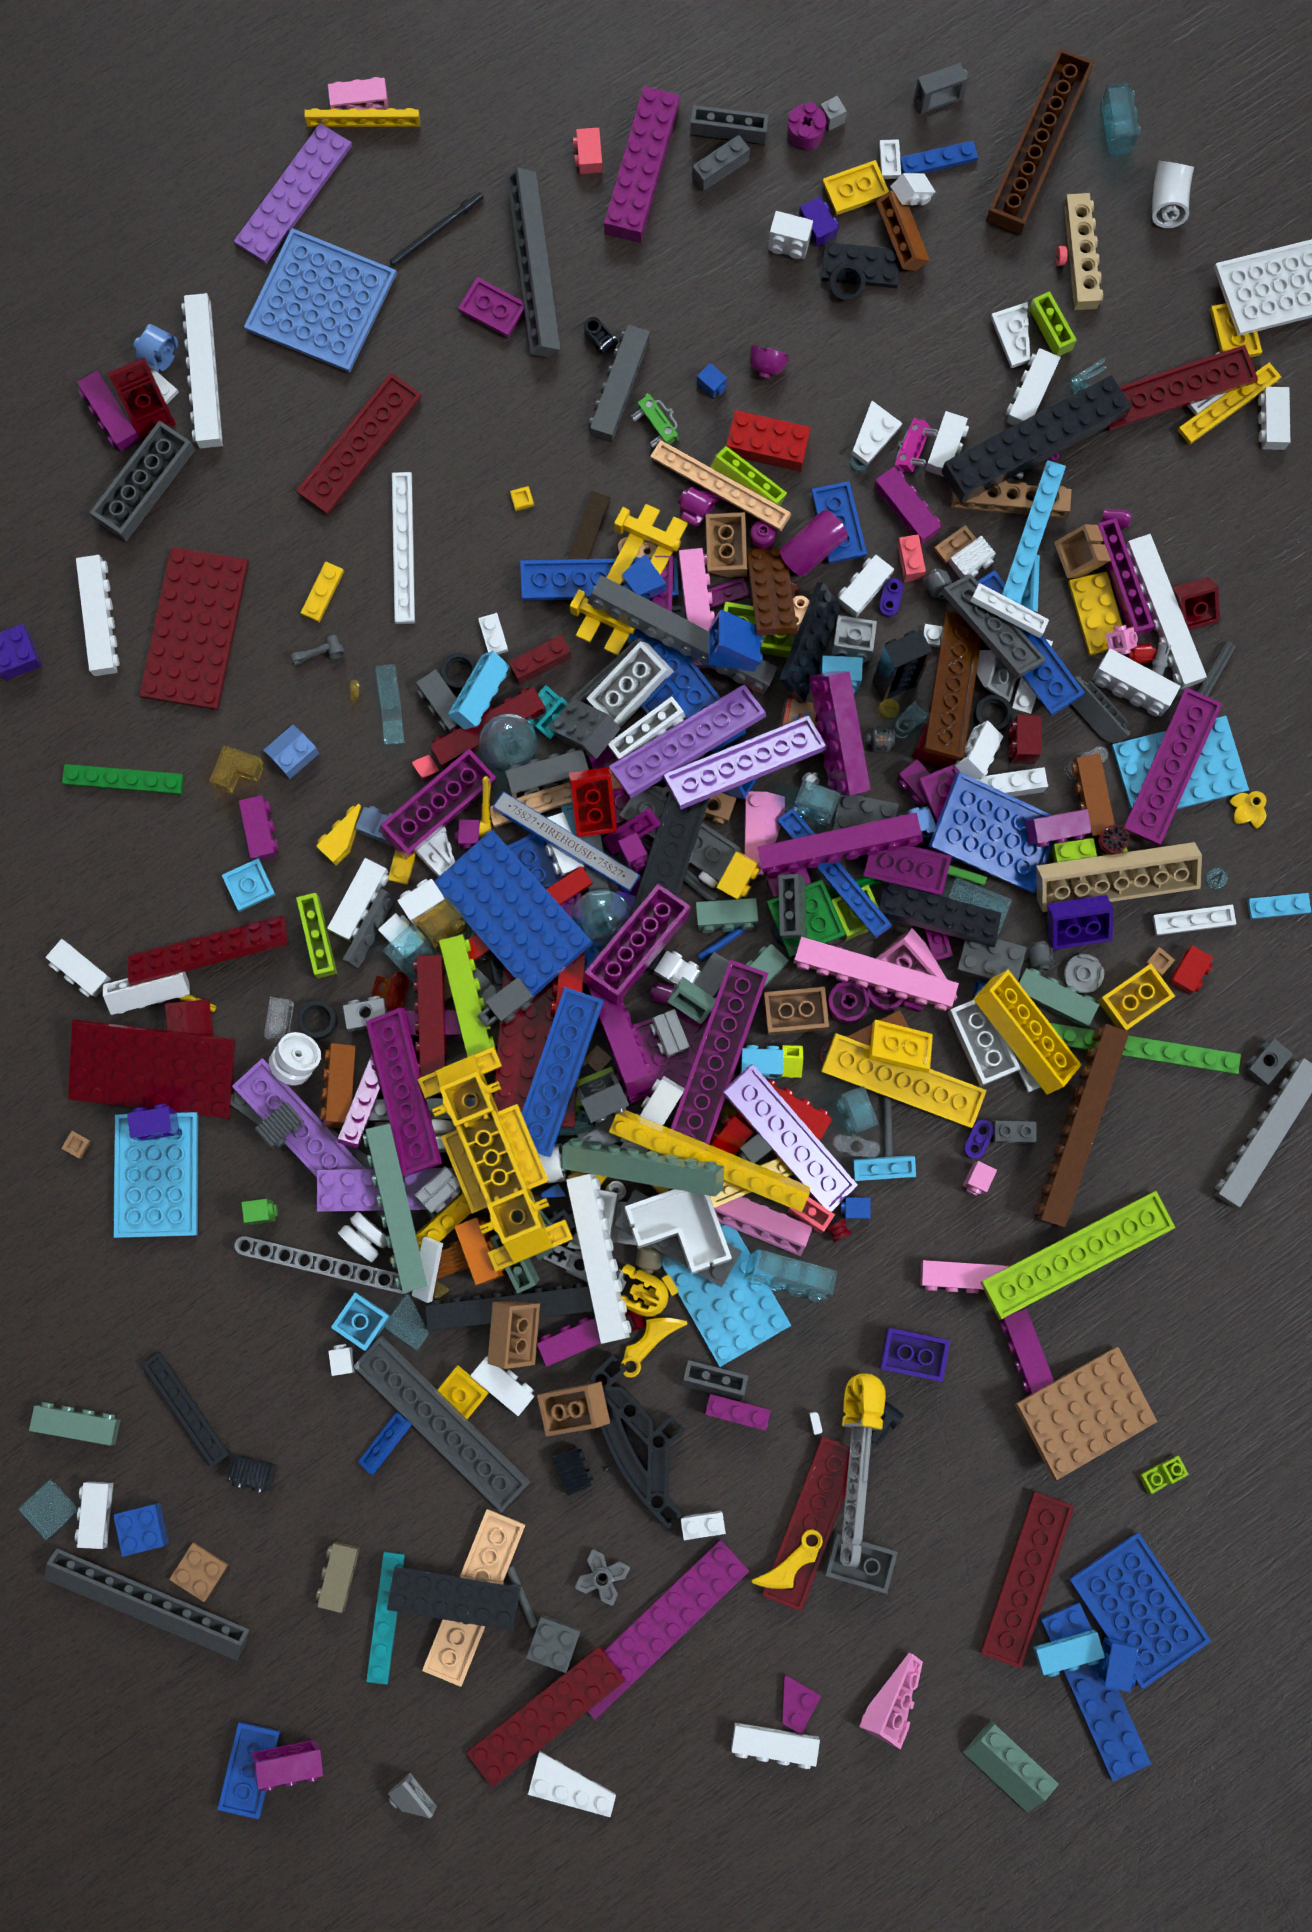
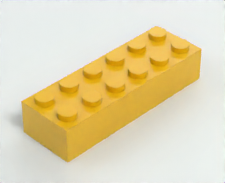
[973,970,1081,1094]

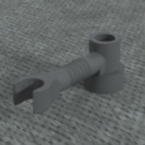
[291,635,345,665]

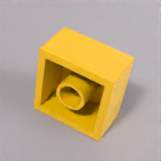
[716,852,761,899]

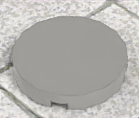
[1063,954,1104,994]

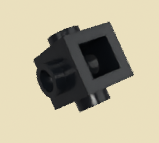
[549,1209,576,1235]

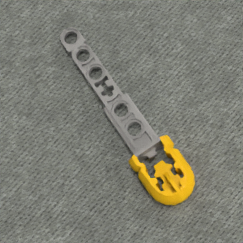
[543,1245,669,1317]
[840,1374,886,1568]

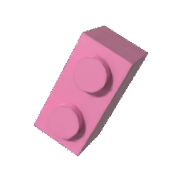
[963,1161,997,1196]

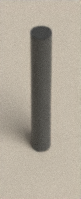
[883,1096,893,1157]
[507,1566,538,1628]

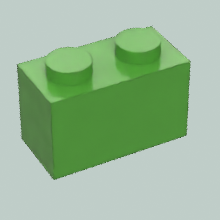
[242,1199,278,1225]

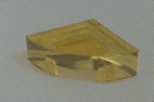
[433,1280,450,1299]

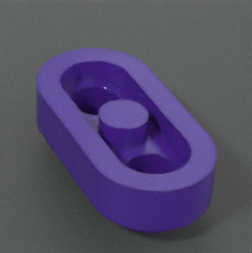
[879,578,903,618]
[964,1120,994,1159]

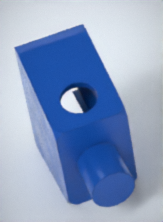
[622,554,666,599]

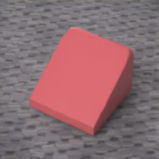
[412,755,440,782]

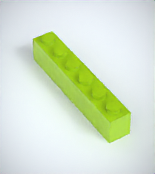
[439,935,495,1057]

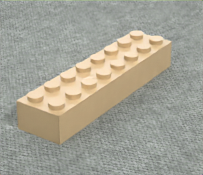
[1037,842,1202,912]

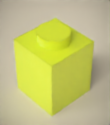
[782,1045,803,1078]

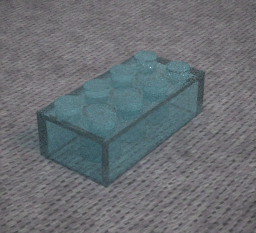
[744,1249,838,1302]

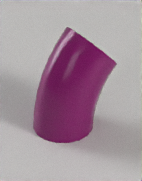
[780,510,848,576]

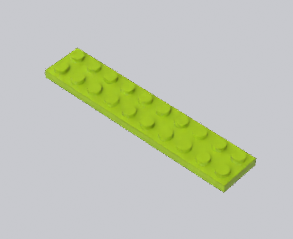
[980,1191,1175,1320]

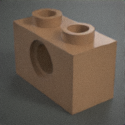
[703,793,736,825]

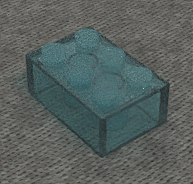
[1100,82,1141,157]

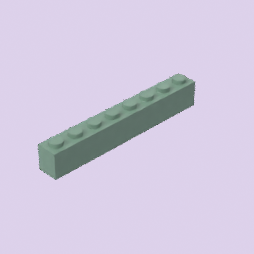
[363,1124,428,1292]
[562,1138,724,1197]

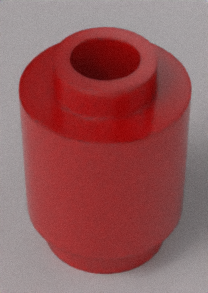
[1126,643,1156,664]

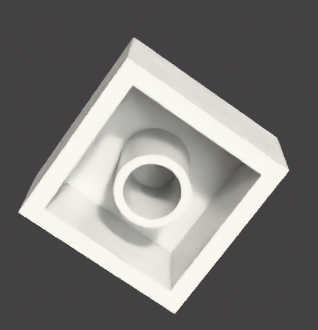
[768,211,813,259]
[397,879,448,928]

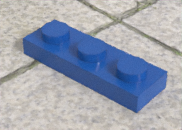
[358,1412,412,1475]

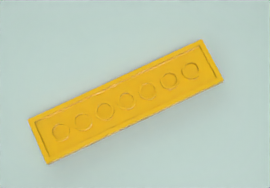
[821,1033,987,1128]

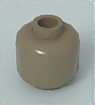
[635,1246,663,1274]

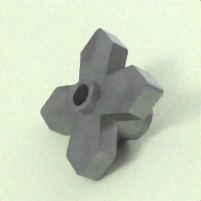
[575,1549,630,1606]

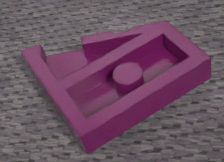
[782,1674,821,1734]

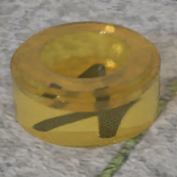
[351,680,359,700]
[879,699,899,720]

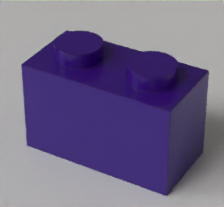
[798,196,839,247]

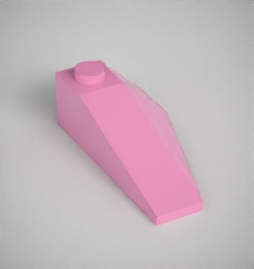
[744,791,785,875]
[877,928,958,1001]
[859,1653,923,1749]

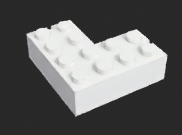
[624,1189,732,1275]

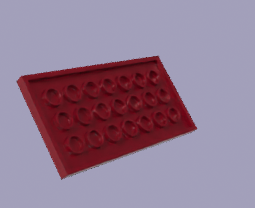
[139,547,249,710]
[494,966,585,1128]
[68,1019,236,1119]

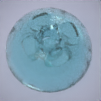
[479,714,538,772]
[571,890,631,948]

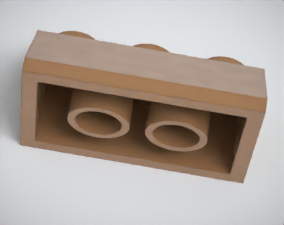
[706,512,747,578]
[487,1300,540,1369]

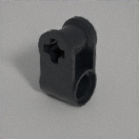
[584,316,618,356]

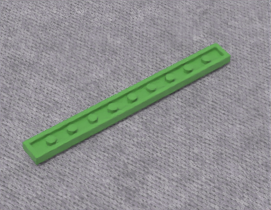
[1050,1023,1241,1075]

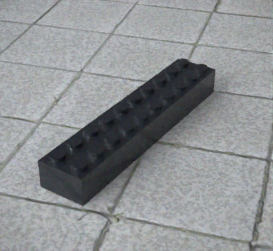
[941,375,1132,504]

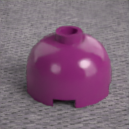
[749,345,789,379]

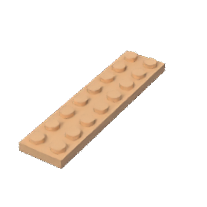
[422,1509,526,1687]

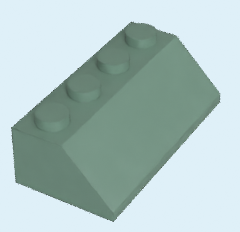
[963,1720,1059,1813]

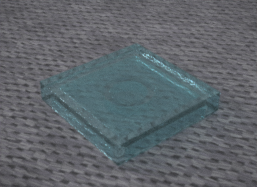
[19,1479,78,1540]

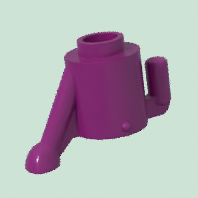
[678,487,726,526]

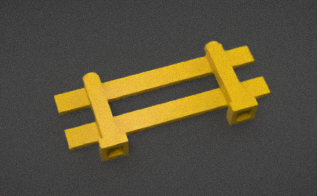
[570,504,688,656]

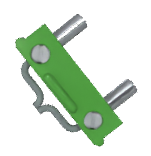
[631,393,679,448]

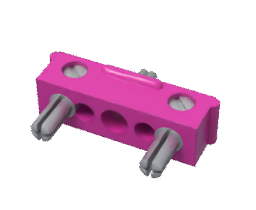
[895,418,938,473]

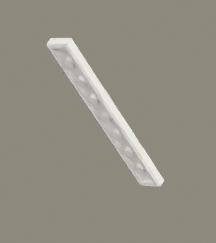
[392,472,415,624]

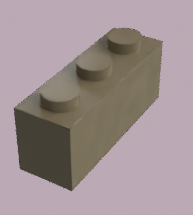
[316,1542,360,1613]

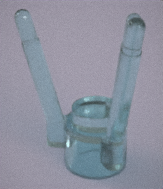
[1070,358,1107,393]

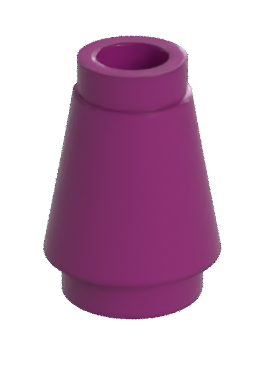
[1102,509,1132,529]

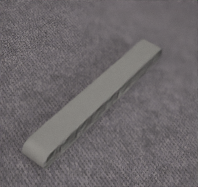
[235,1236,413,1294]

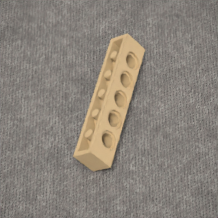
[1064,193,1103,310]

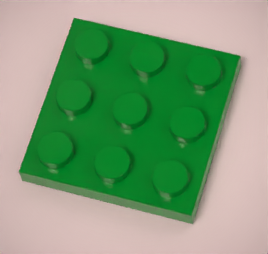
[766,879,846,958]

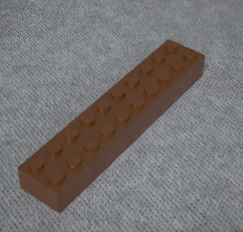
[986,48,1095,235]
[1034,1024,1129,1228]

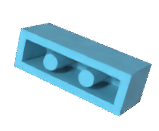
[1033,1630,1105,1677]

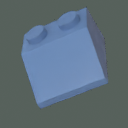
[263,725,319,779]

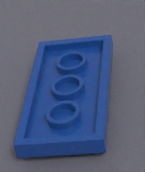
[811,481,867,564]
[218,1722,281,1819]

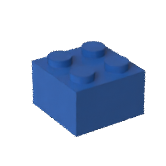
[114,1503,169,1557]
[1097,1637,1140,1692]

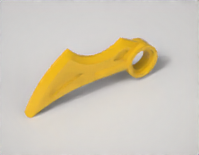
[479,776,491,839]
[620,1318,687,1377]
[751,1529,823,1589]

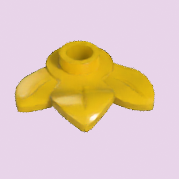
[1230,791,1267,828]

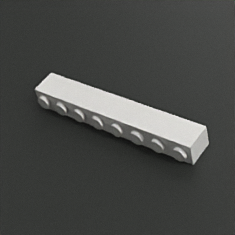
[182,293,223,448]
[1126,534,1207,690]
[566,1174,631,1344]

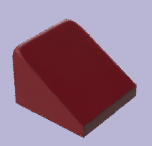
[625,1311,646,1332]

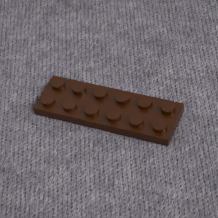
[747,548,797,636]

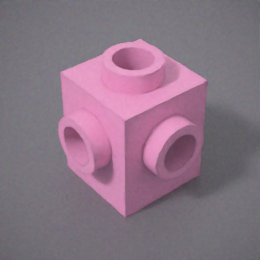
[1106,625,1138,655]

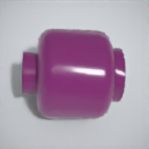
[750,521,776,549]

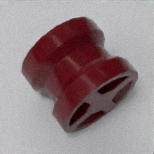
[827,1219,852,1242]

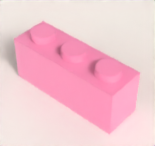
[328,77,389,110]

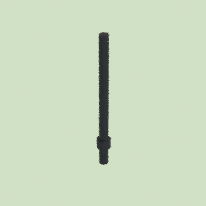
[389,192,484,266]

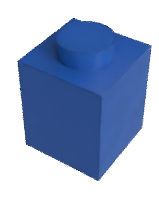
[697,363,727,399]
[840,1198,870,1220]

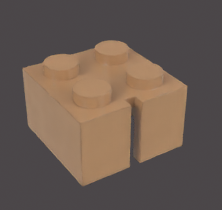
[1054,524,1111,578]

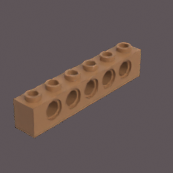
[951,481,1072,518]

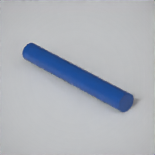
[697,927,747,962]

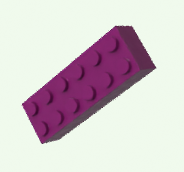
[810,671,871,796]
[379,749,496,860]
[584,884,691,1005]
[586,984,653,1097]

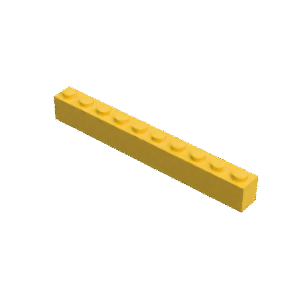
[609,1110,811,1212]

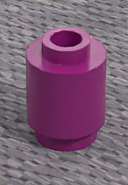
[650,982,674,1007]

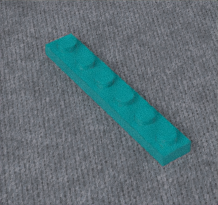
[366,1552,405,1684]

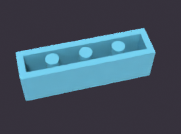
[448,651,510,730]

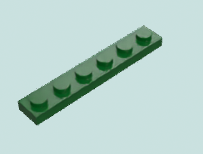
[62,764,184,795]

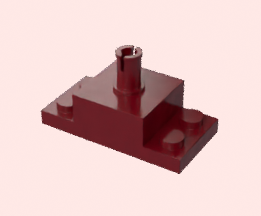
[108,358,176,440]

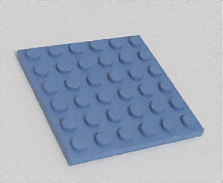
[244,228,397,373]

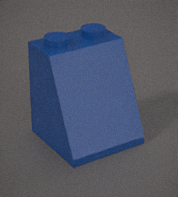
[708,610,763,672]

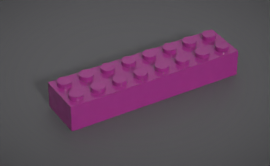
[604,86,680,243]

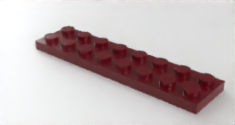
[1107,345,1258,431]
[296,373,422,515]
[128,916,288,986]
[762,1436,861,1612]
[980,1491,1074,1669]
[466,1645,626,1787]

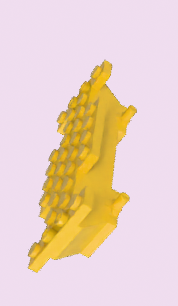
[418,1047,573,1272]

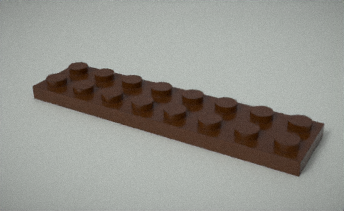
[923,610,981,761]

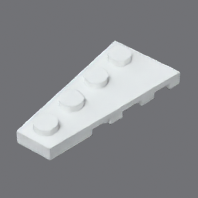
[528,1751,616,1817]

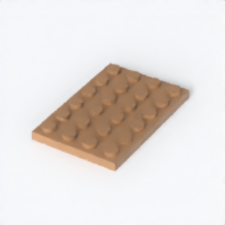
[1015,1347,1157,1480]

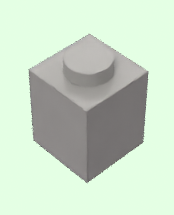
[820,96,847,131]

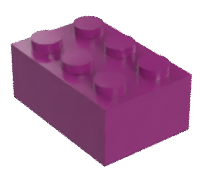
[250,1740,323,1791]

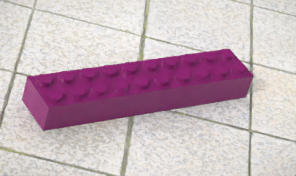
[671,960,768,1144]

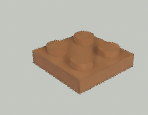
[169,1542,229,1602]

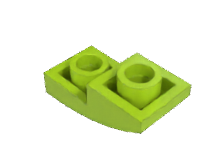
[1139,1456,1189,1494]

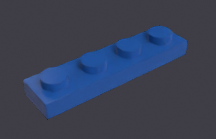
[900,141,978,174]

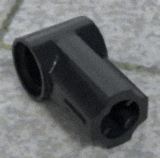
[871,1402,904,1446]

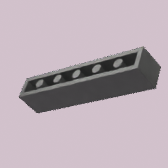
[588,324,650,443]

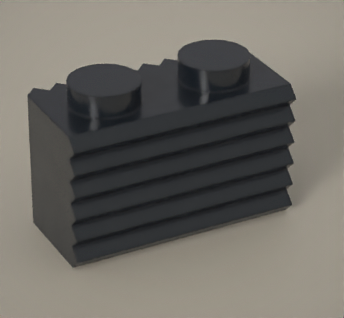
[552,1446,594,1496]
[227,1455,277,1493]

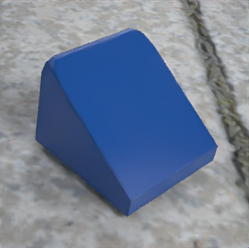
[541,1184,567,1199]

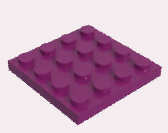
[632,1009,710,1093]

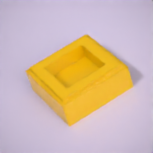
[510,486,534,511]
[660,1275,679,1297]

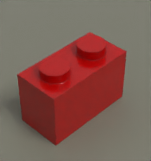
[1168,945,1213,995]
[711,1113,755,1155]

